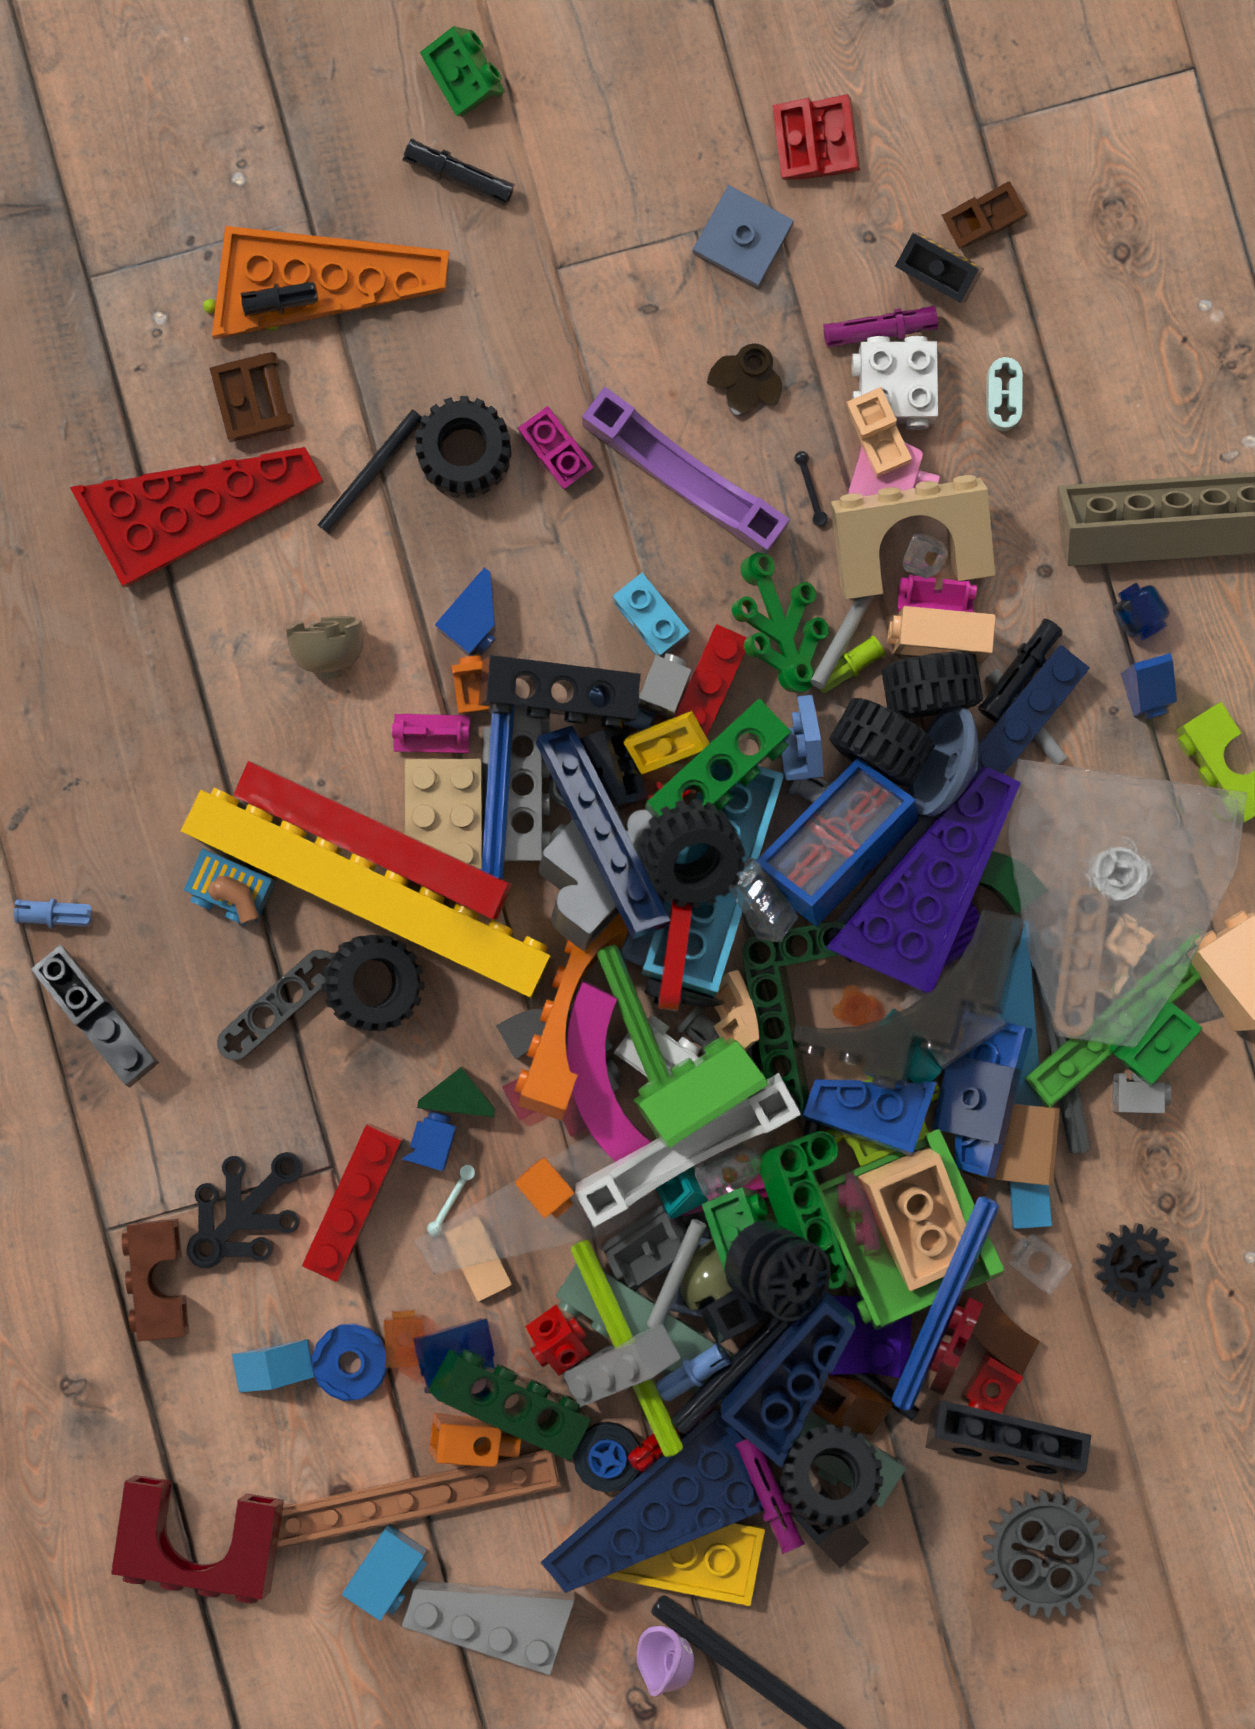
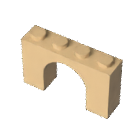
[831,475,995,599]

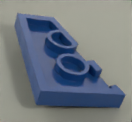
[802,1079,937,1156]

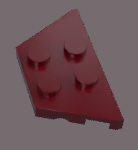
[930,1298,984,1396]

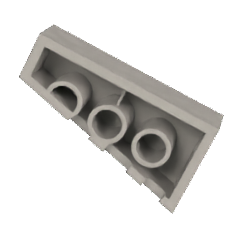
[402,1580,575,1675]

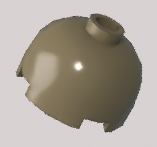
[286,616,363,679]

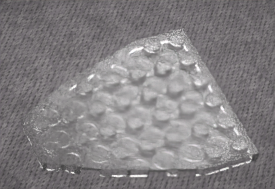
[1006,759,1247,1048]

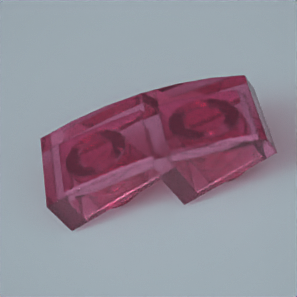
[838,1173,880,1256]

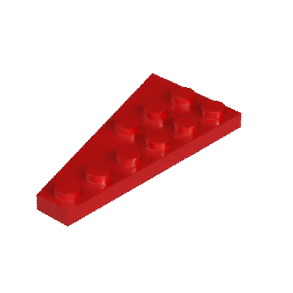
[70,447,324,588]

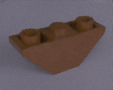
[810,1374,894,1435]

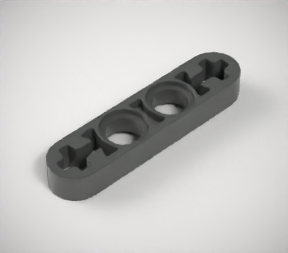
[217,949,331,1060]

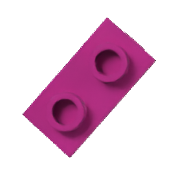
[898,574,977,612]
[392,714,470,753]

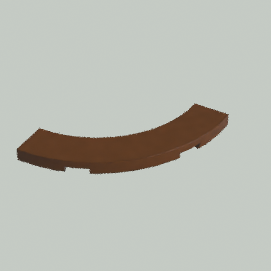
[958,1169,1040,1375]

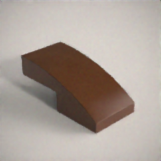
[942,181,1028,249]

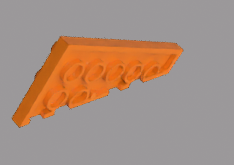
[212,226,450,340]

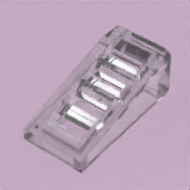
[729,858,798,942]

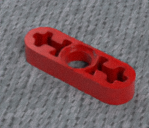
[658,900,692,1011]

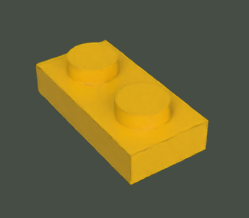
[623,711,710,775]

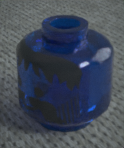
[1113,583,1170,641]

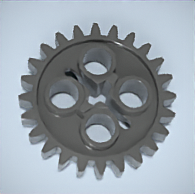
[981,1489,1109,1618]

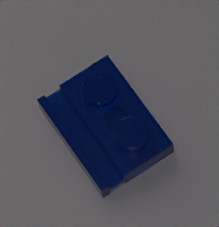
[413,1318,496,1394]

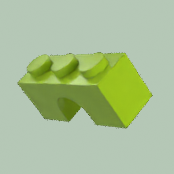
[1176,702,1255,825]

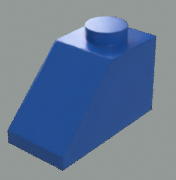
[435,567,496,656]
[1121,653,1177,720]

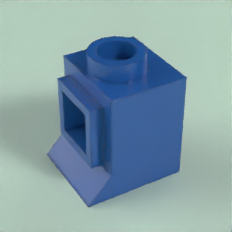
[402,1110,458,1171]

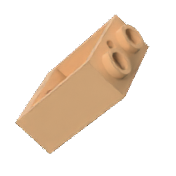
[887,606,996,663]

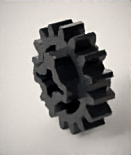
[1092,1223,1178,1308]

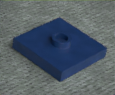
[932,1054,1021,1145]

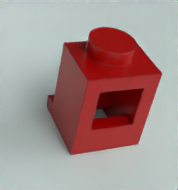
[962,1353,1023,1414]

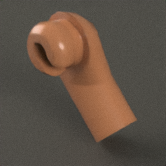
[208,876,260,924]

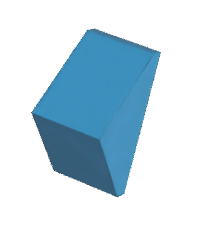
[232,1339,315,1392]

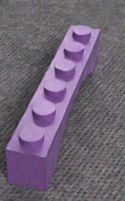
[582,386,790,554]

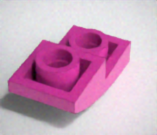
[516,406,593,489]

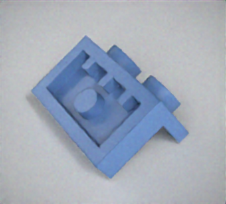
[781,695,824,781]

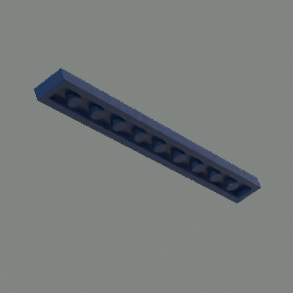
[828,644,1090,963]

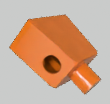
[429,1413,521,1467]

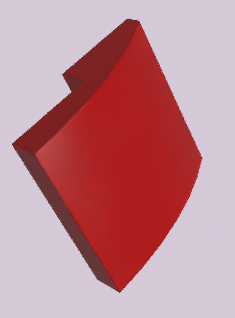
[772,94,860,180]

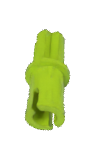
[818,635,886,693]

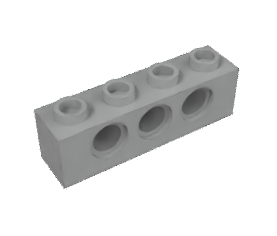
[504,709,550,863]

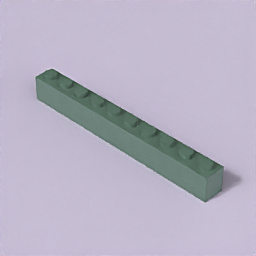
[556,1263,906,1508]

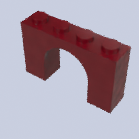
[111,1475,284,1603]

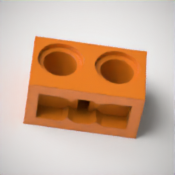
[514,1156,574,1219]

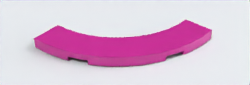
[567,981,653,1162]

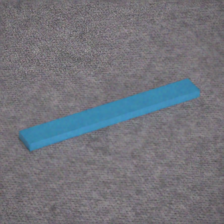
[988,921,1052,1229]

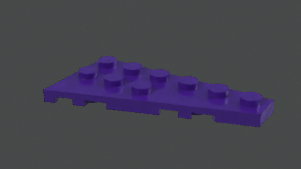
[825,767,1021,995]

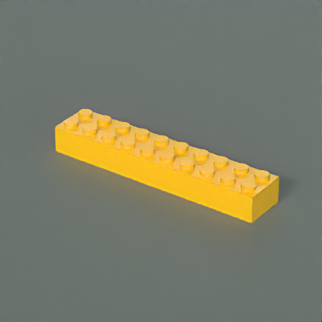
[181,788,552,999]

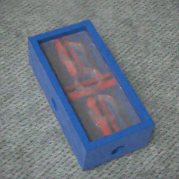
[755,758,919,927]

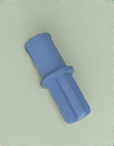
[14,898,93,929]
[656,1343,731,1401]

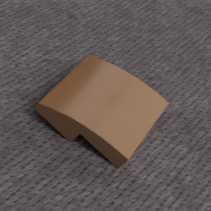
[973,1104,1060,1185]

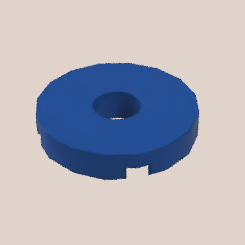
[312,1323,389,1401]

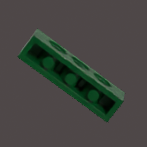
[429,1349,592,1461]

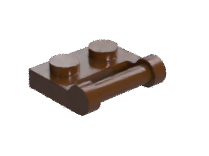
[209,352,295,443]

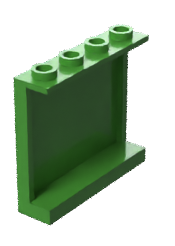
[816,1129,1005,1331]

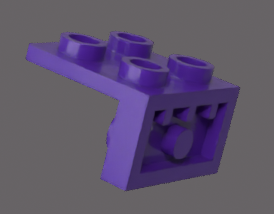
[829,1295,912,1378]

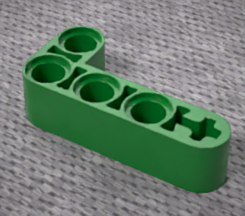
[758,1131,847,1290]

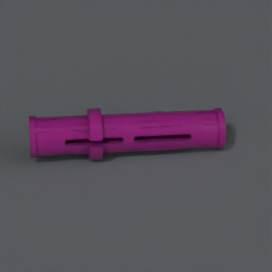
[823,305,938,348]
[735,1439,805,1554]

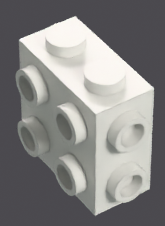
[852,336,938,430]

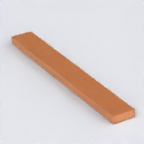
[277,1449,561,1549]

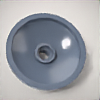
[910,706,979,817]

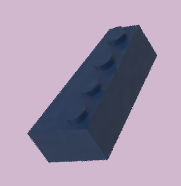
[721,1291,855,1467]

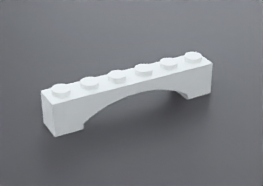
[575,1073,801,1227]

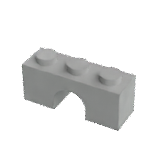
[562,1324,681,1407]

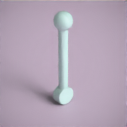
[427,1165,475,1236]

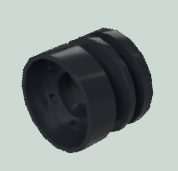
[724,1220,831,1322]

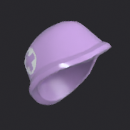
[637,1626,695,1696]

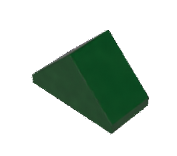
[417,1067,496,1117]

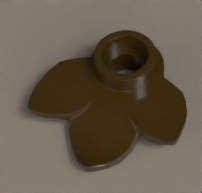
[707,343,782,416]

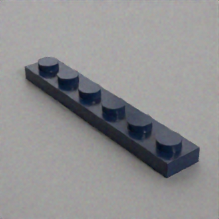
[536,725,671,939]

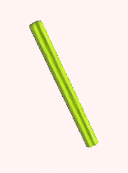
[571,1239,683,1457]

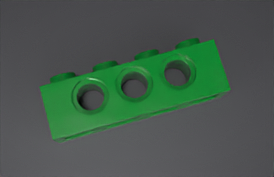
[645,698,791,818]

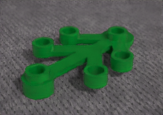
[731,552,829,693]

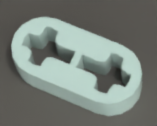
[986,357,1023,431]

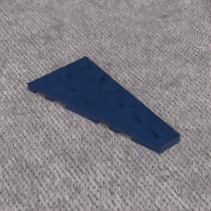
[540,1409,785,1593]

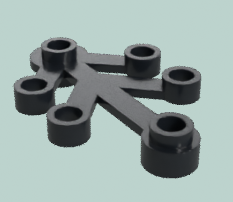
[187,1152,303,1268]

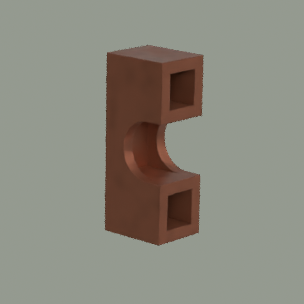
[122,1218,189,1342]

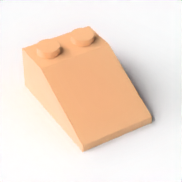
[858,1147,980,1291]

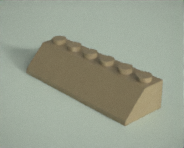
[1057,472,1255,567]

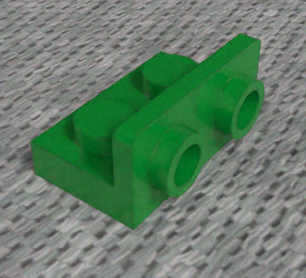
[419,26,505,117]
[701,1187,768,1272]

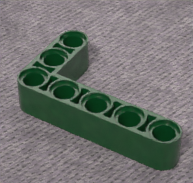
[742,922,847,1121]

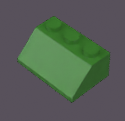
[633,1037,769,1148]

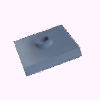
[692,185,794,288]

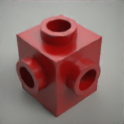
[525,1304,590,1376]

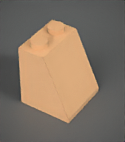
[1186,910,1255,1031]

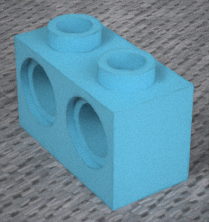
[612,573,690,658]

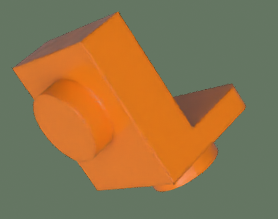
[451,656,489,715]

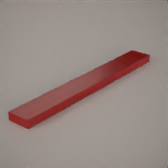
[233,761,512,920]

